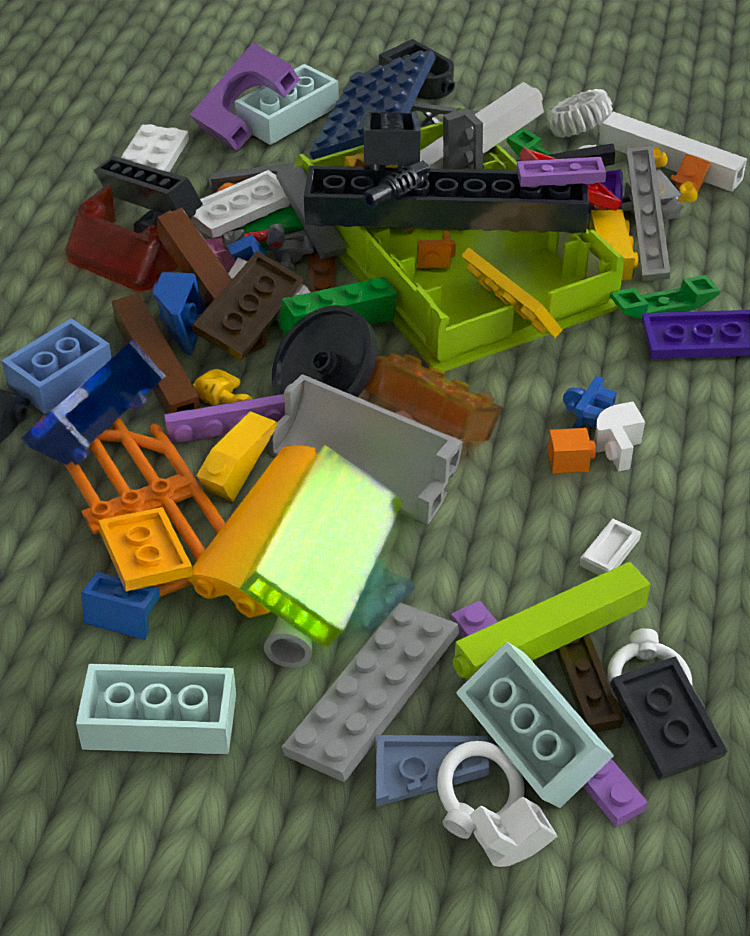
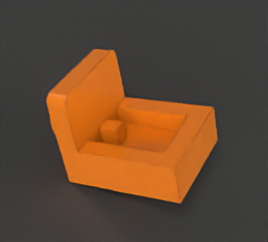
[416,231,456,269]

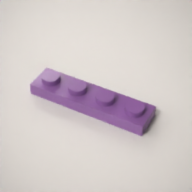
[164,394,285,444]

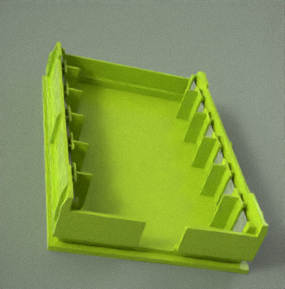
[294,107,624,375]

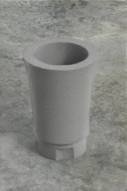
[264,590,318,668]

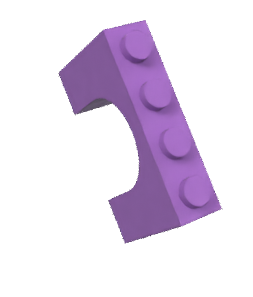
[190,43,300,152]

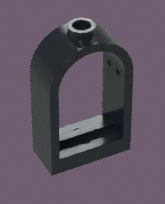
[379,39,455,99]

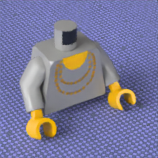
[619,147,698,221]

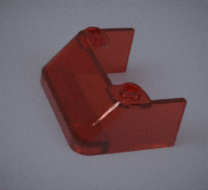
[65,185,192,292]

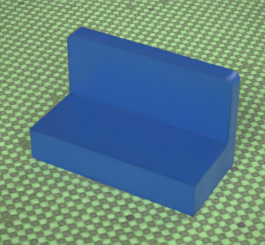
[227,234,269,262]
[81,572,160,639]

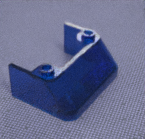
[21,339,166,466]

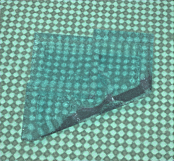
[338,555,415,632]

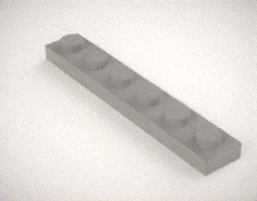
[626,145,670,282]

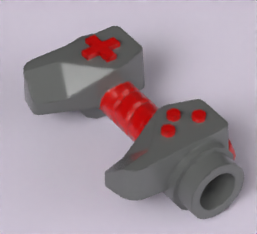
[222,224,285,250]

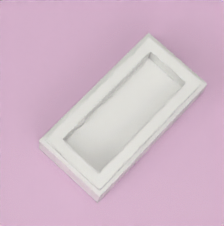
[579,518,641,575]

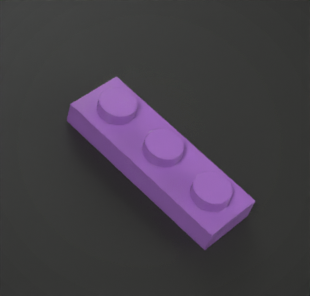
[517,157,606,188]

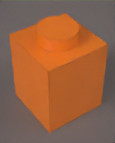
[547,428,596,474]

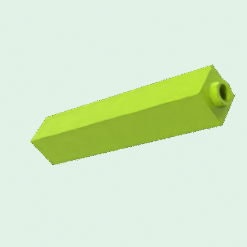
[453,562,651,681]

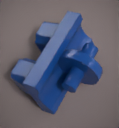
[563,376,617,429]

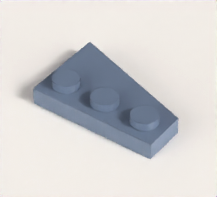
[376,735,489,807]

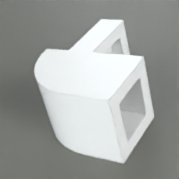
[594,402,645,472]
[469,796,558,867]

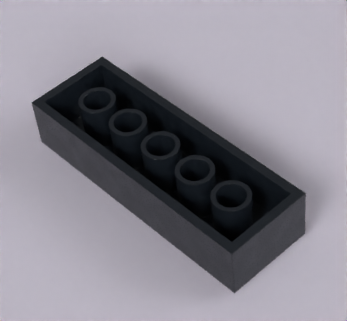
[364,112,421,170]

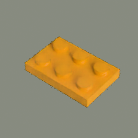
[98,507,192,591]

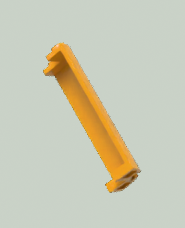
[187,445,361,618]

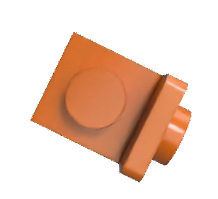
[670,154,711,193]

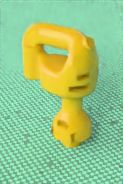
[193,369,253,406]

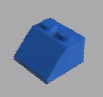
[153,272,206,355]

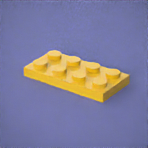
[461,247,563,338]

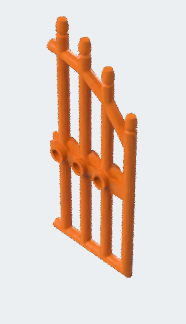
[40,411,225,597]

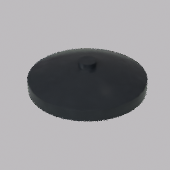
[272,305,378,397]

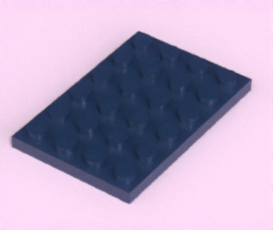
[309,49,436,160]

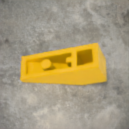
[196,411,278,502]

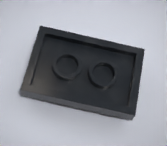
[610,656,728,781]

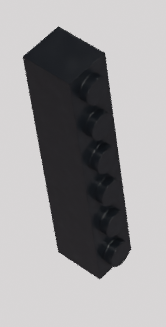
[93,156,203,218]

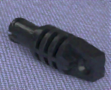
[363,160,430,209]

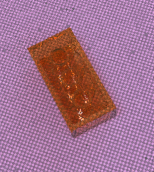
[364,353,503,442]

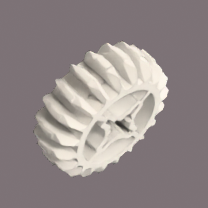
[546,89,613,138]

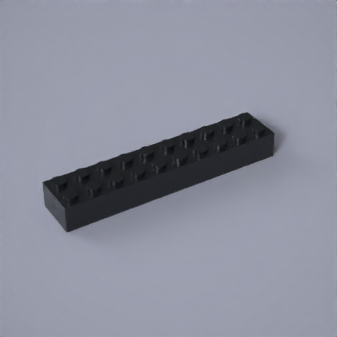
[304,165,589,234]

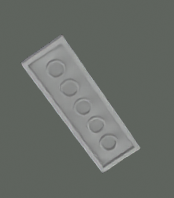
[282,602,459,782]

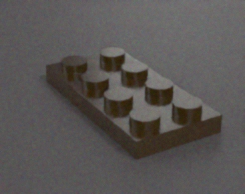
[192,251,305,361]

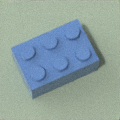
[2,318,113,414]

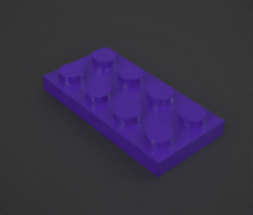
[641,310,750,359]

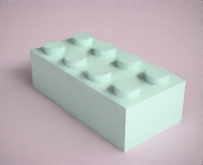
[235,64,339,145]
[456,642,614,808]
[76,664,236,754]

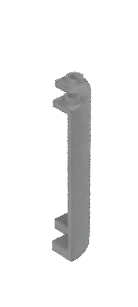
[268,374,463,525]

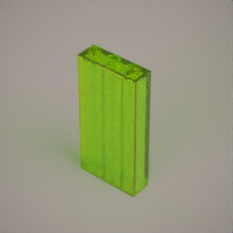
[239,445,403,649]

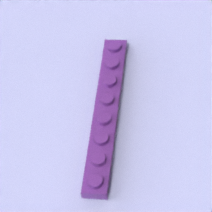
[451,600,648,827]

